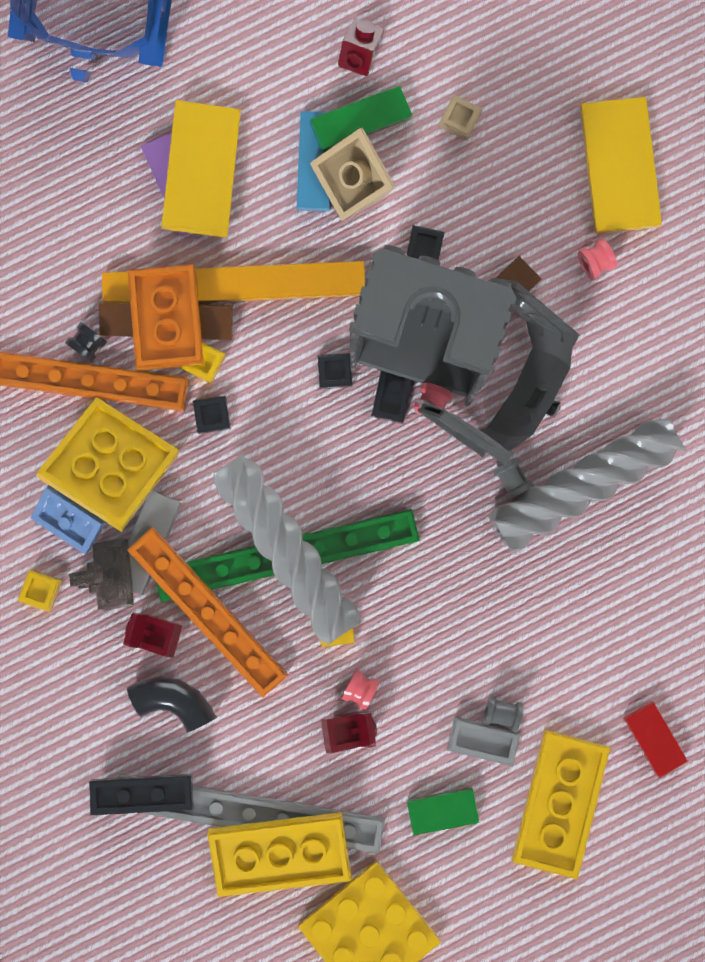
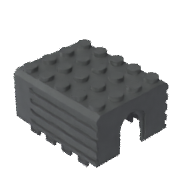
[349,245,517,407]

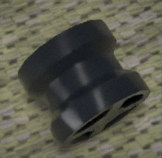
[65,322,107,363]

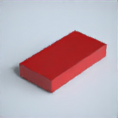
[623,701,688,778]

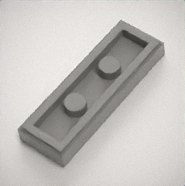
[111,491,183,595]

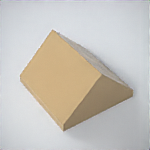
[310,128,395,221]

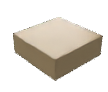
[438,95,483,141]

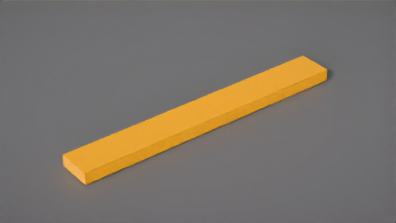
[102,261,365,303]

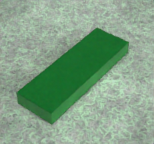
[309,86,413,153]

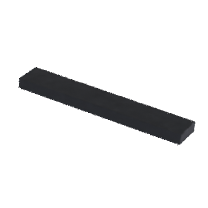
[371,225,445,424]

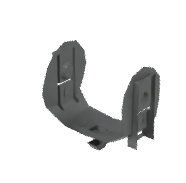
[415,279,580,466]

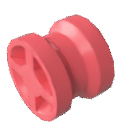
[578,239,617,280]
[413,382,453,414]
[341,669,380,711]

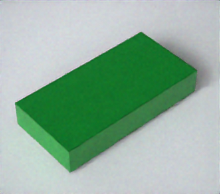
[407,787,479,836]

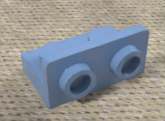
[31,485,107,554]

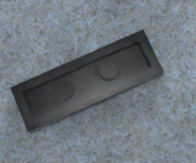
[89,774,194,815]

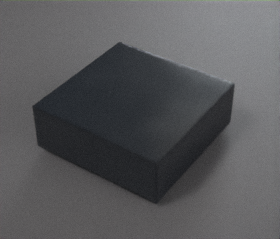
[317,353,353,389]
[193,396,231,434]

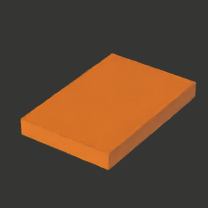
[128,264,204,371]

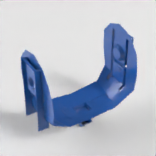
[8,0,172,82]

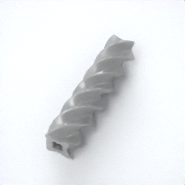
[488,418,686,551]
[214,453,361,644]

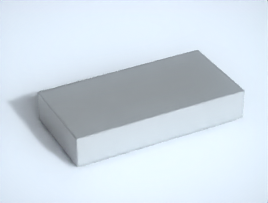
[447,716,520,766]

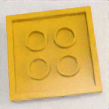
[36,397,179,532]
[298,859,441,962]

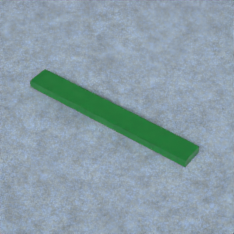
[156,509,420,602]

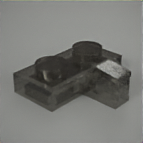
[69,538,134,611]

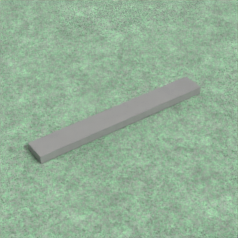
[119,773,385,854]

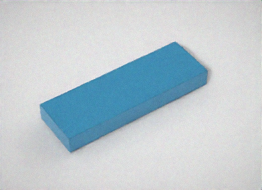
[297,111,330,212]

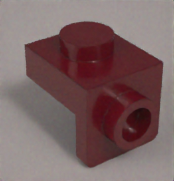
[338,17,385,76]
[123,613,183,658]
[321,712,377,754]

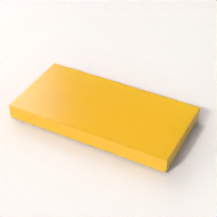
[580,97,662,234]
[161,100,241,238]
[511,729,610,880]
[207,812,352,897]

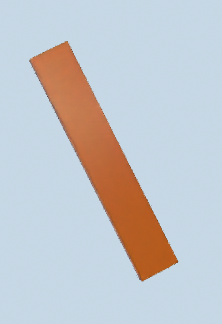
[0,352,189,412]
[127,527,288,698]

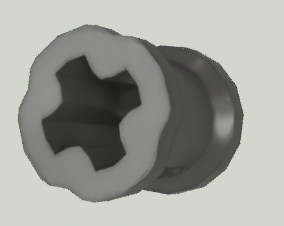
[492,457,534,500]
[483,695,523,732]

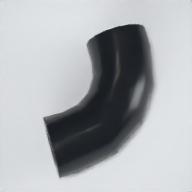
[127,677,217,733]

